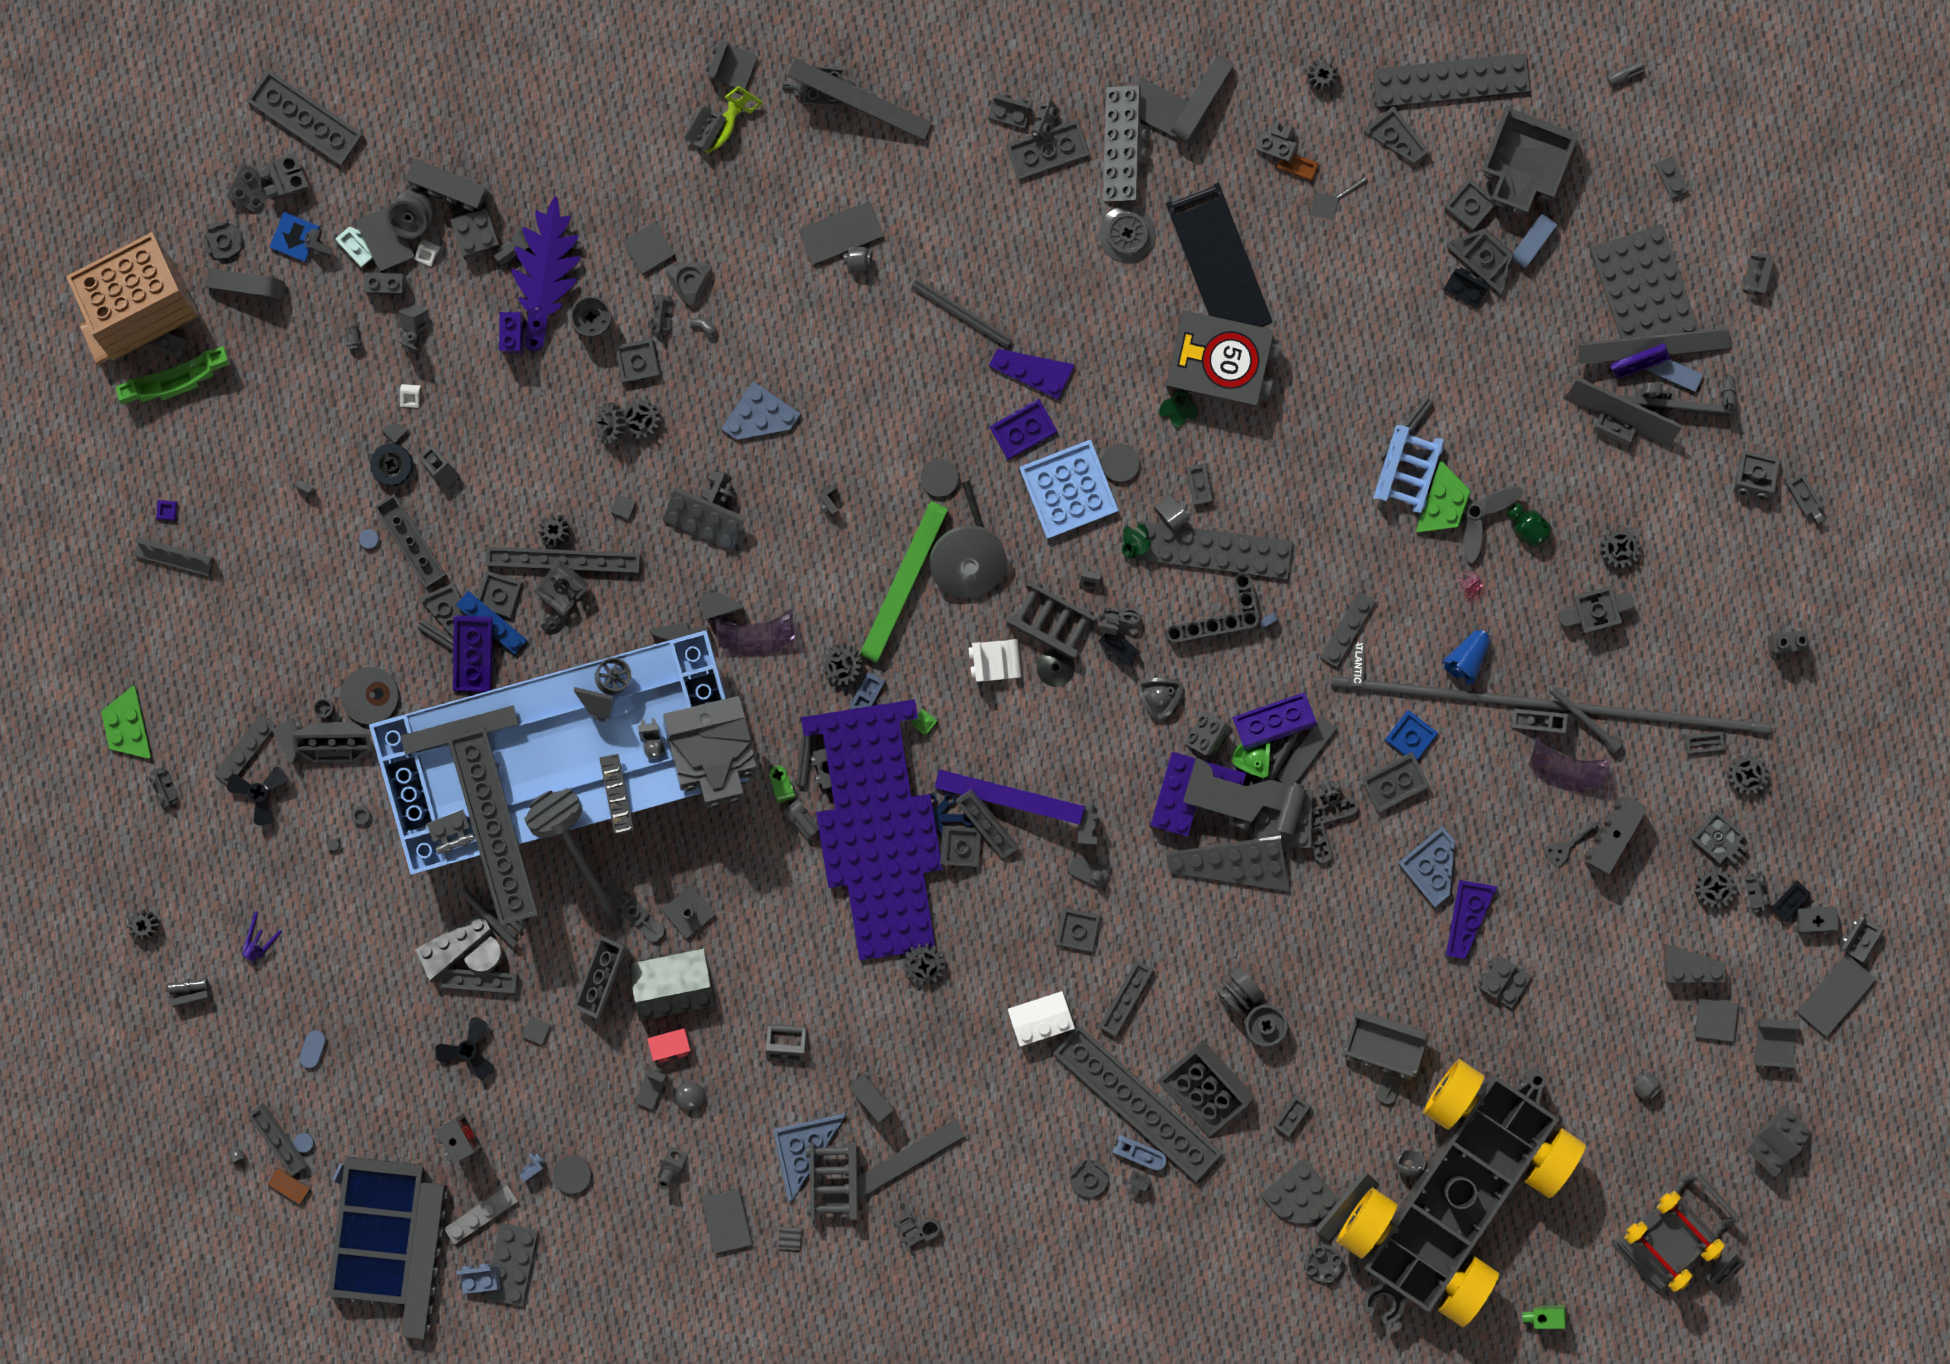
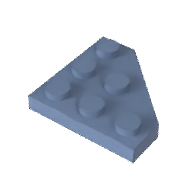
[721,382,801,440]
[1398,826,1455,907]

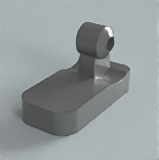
[1069,857,1109,888]

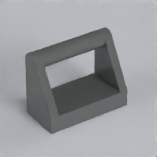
[766,1024,806,1062]

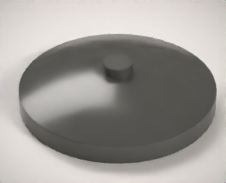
[929,525,1007,598]

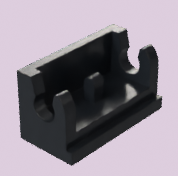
[1099,632,1140,666]

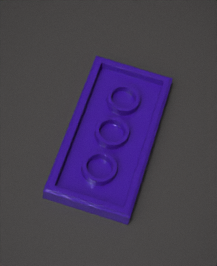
[453,615,493,692]
[1232,692,1317,750]

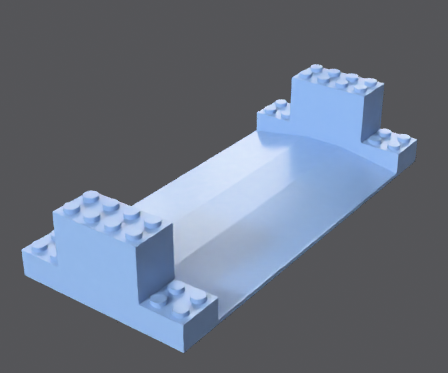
[369,630,749,875]

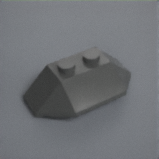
[292,722,371,763]

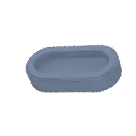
[299,1030,326,1068]

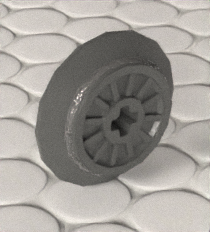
[1099,206,1156,263]

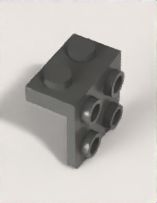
[706,39,757,89]

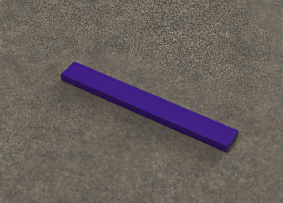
[934,769,1086,825]

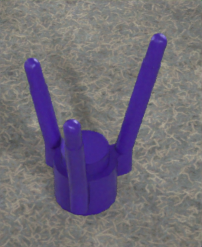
[242,911,282,961]

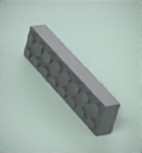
[374,494,447,588]

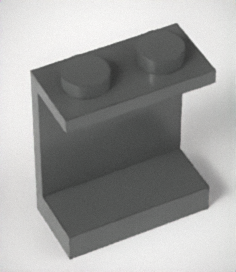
[1754,1018,1799,1071]

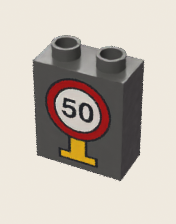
[1166,310,1282,406]

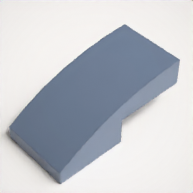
[849,671,885,709]

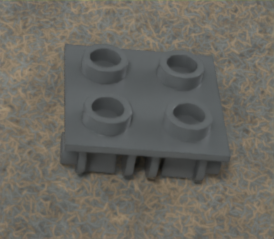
[226,163,272,214]

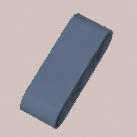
[1512,213,1557,269]

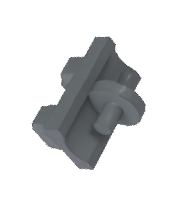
[701,471,735,506]

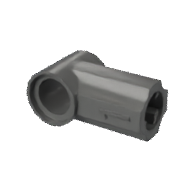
[492,230,531,266]
[783,799,819,839]

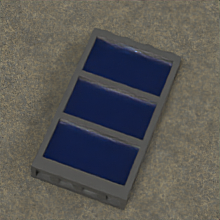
[327,1156,423,1307]

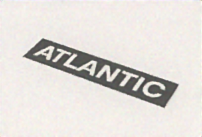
[1351,642,1365,687]

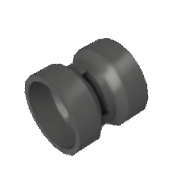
[313,699,335,718]

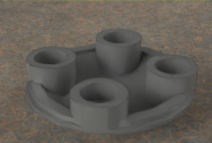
[1305,1244,1343,1283]

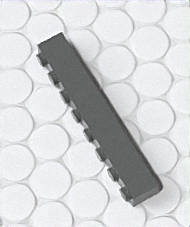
[401,1181,449,1339]

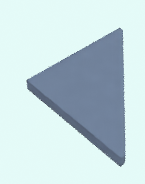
[773,1113,846,1202]

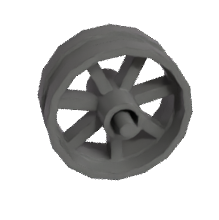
[594,658,631,695]

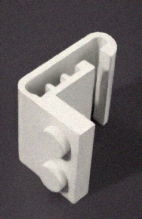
[969,639,1022,682]

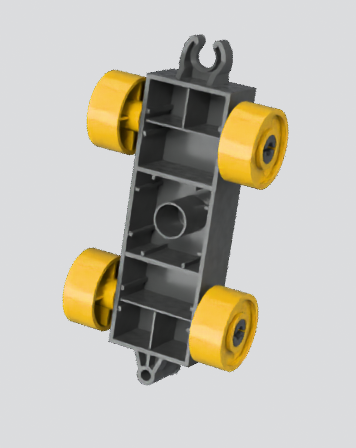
[1336,1059,1586,1328]

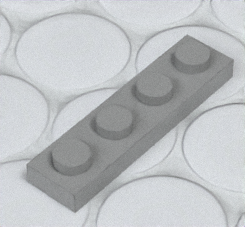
[444,1185,518,1245]

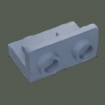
[456,1263,501,1294]

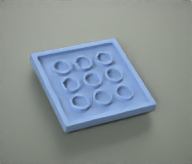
[1019,439,1118,539]

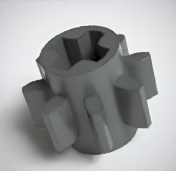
[1317,779,1343,803]

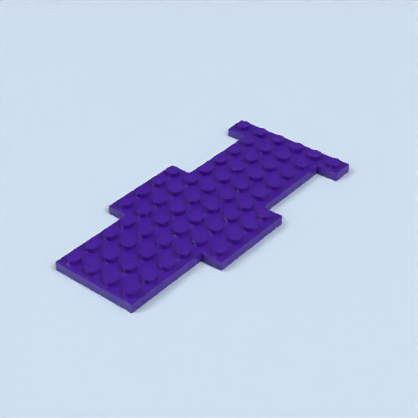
[801,699,942,960]

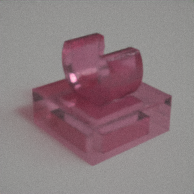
[1458,571,1484,597]

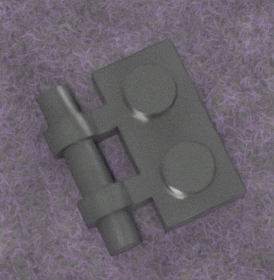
[427,809,475,854]

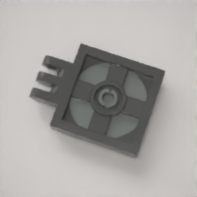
[1690,809,1749,865]

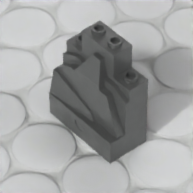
[1481,105,1579,215]
[663,696,756,809]

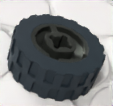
[370,443,413,486]

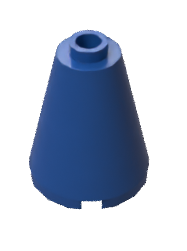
[1441,630,1490,684]

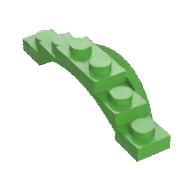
[115,346,230,405]

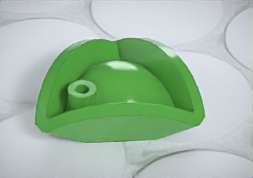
[1232,742,1270,778]

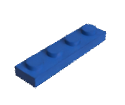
[456,590,527,654]

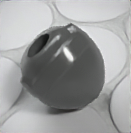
[643,739,664,759]

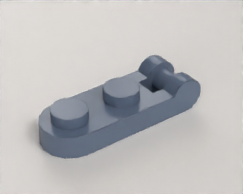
[1112,1134,1166,1170]

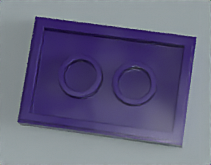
[989,399,1058,460]

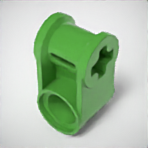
[769,766,796,804]

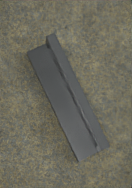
[135,537,214,576]

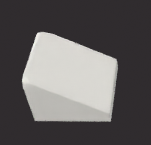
[414,239,441,267]
[400,384,421,408]

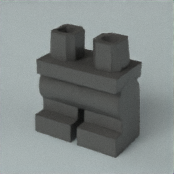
[257,152,308,199]
[1767,630,1809,655]
[1077,802,1098,845]

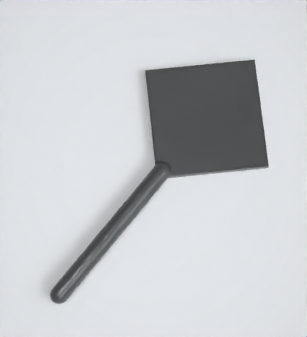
[1310,177,1368,220]

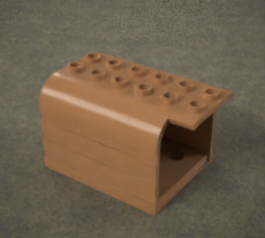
[66,232,199,365]

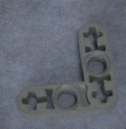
[1312,798,1358,863]

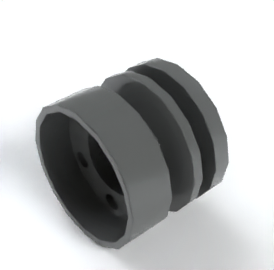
[571,296,611,338]
[1214,966,1265,1017]

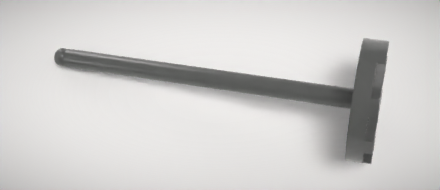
[524,788,622,928]

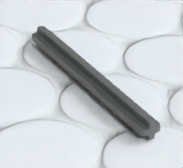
[912,279,1012,347]

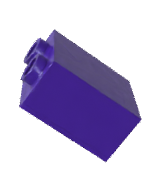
[499,312,524,354]

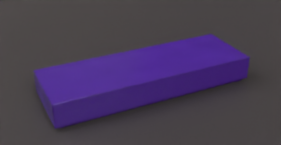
[1610,343,1671,380]

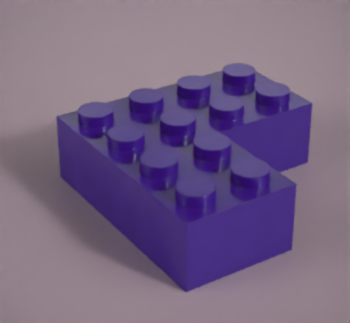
[1150,752,1246,836]

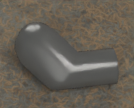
[691,318,716,338]

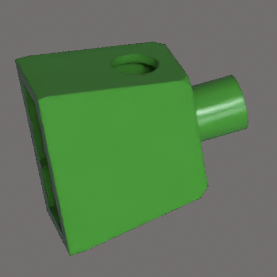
[1522,1305,1567,1329]

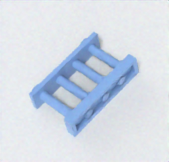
[1373,425,1444,513]

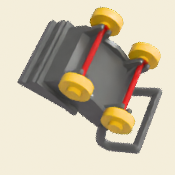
[1613,1172,1740,1292]

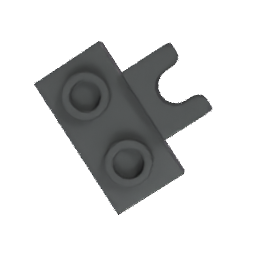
[1255,121,1298,163]

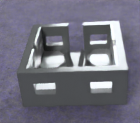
[534,560,589,616]

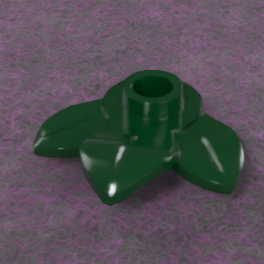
[1159,390,1198,428]
[1122,524,1151,559]

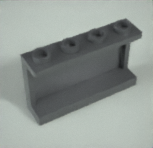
[1341,1009,1431,1080]

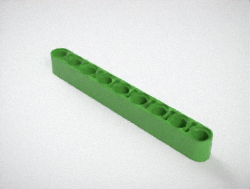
[860,501,948,663]

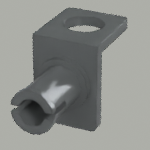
[657,1146,687,1189]

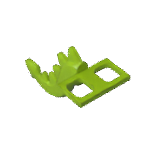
[704,86,763,154]

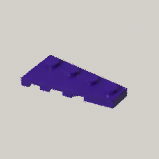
[989,349,1075,399]
[1446,880,1497,959]

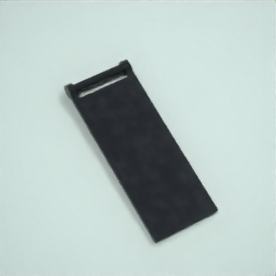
[1165,182,1272,327]

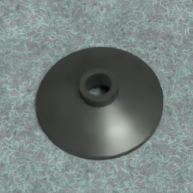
[1037,649,1075,687]

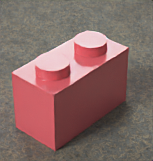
[647,1028,691,1063]

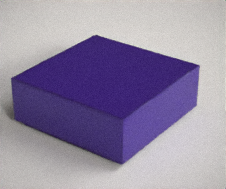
[156,500,177,521]

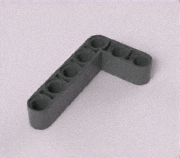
[1166,573,1259,643]

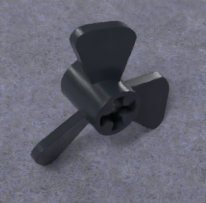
[227,766,288,826]
[435,1017,494,1079]

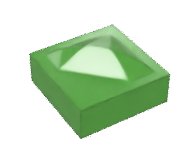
[911,709,937,736]

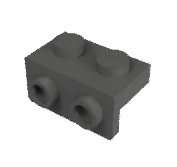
[683,105,727,151]
[1842,916,1884,964]

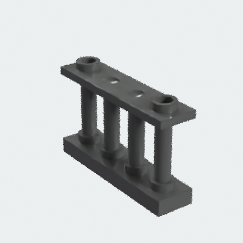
[1006,581,1096,660]
[806,1141,858,1220]

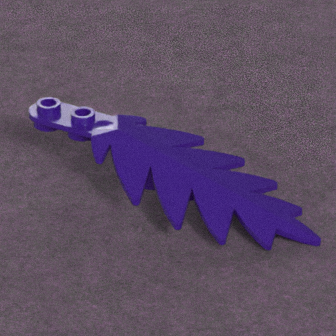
[511,196,580,351]

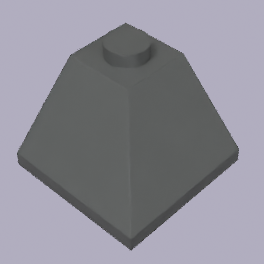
[574,687,615,722]

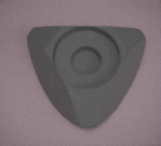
[666,262,712,305]
[1137,678,1183,722]

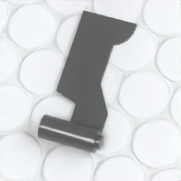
[1183,758,1307,835]

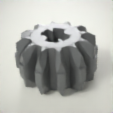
[1306,59,1339,92]
[538,514,571,546]
[126,909,160,942]

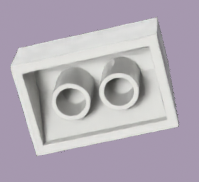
[1008,991,1075,1046]

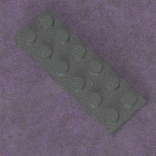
[246,69,363,166]

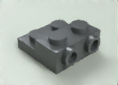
[1733,450,1780,501]
[1478,955,1532,1008]

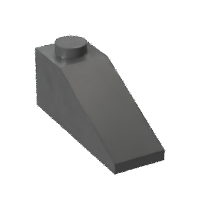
[1512,709,1576,735]

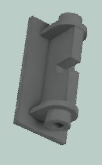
[1031,99,1060,142]
[650,294,673,335]
[398,331,420,354]
[149,767,178,808]
[1745,871,1770,912]

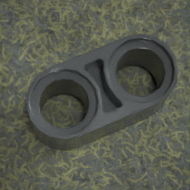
[1154,494,1190,531]

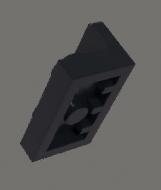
[1443,267,1489,308]

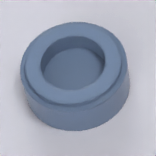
[359,529,379,549]
[1259,612,1279,627]
[294,1133,314,1152]

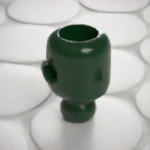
[1507,503,1552,548]

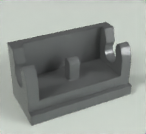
[1742,252,1775,295]

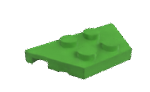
[1416,461,1471,532]
[101,686,152,758]

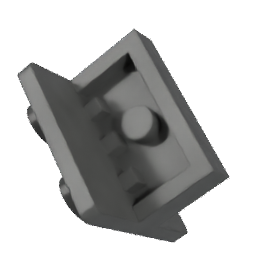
[1185,711,1231,760]

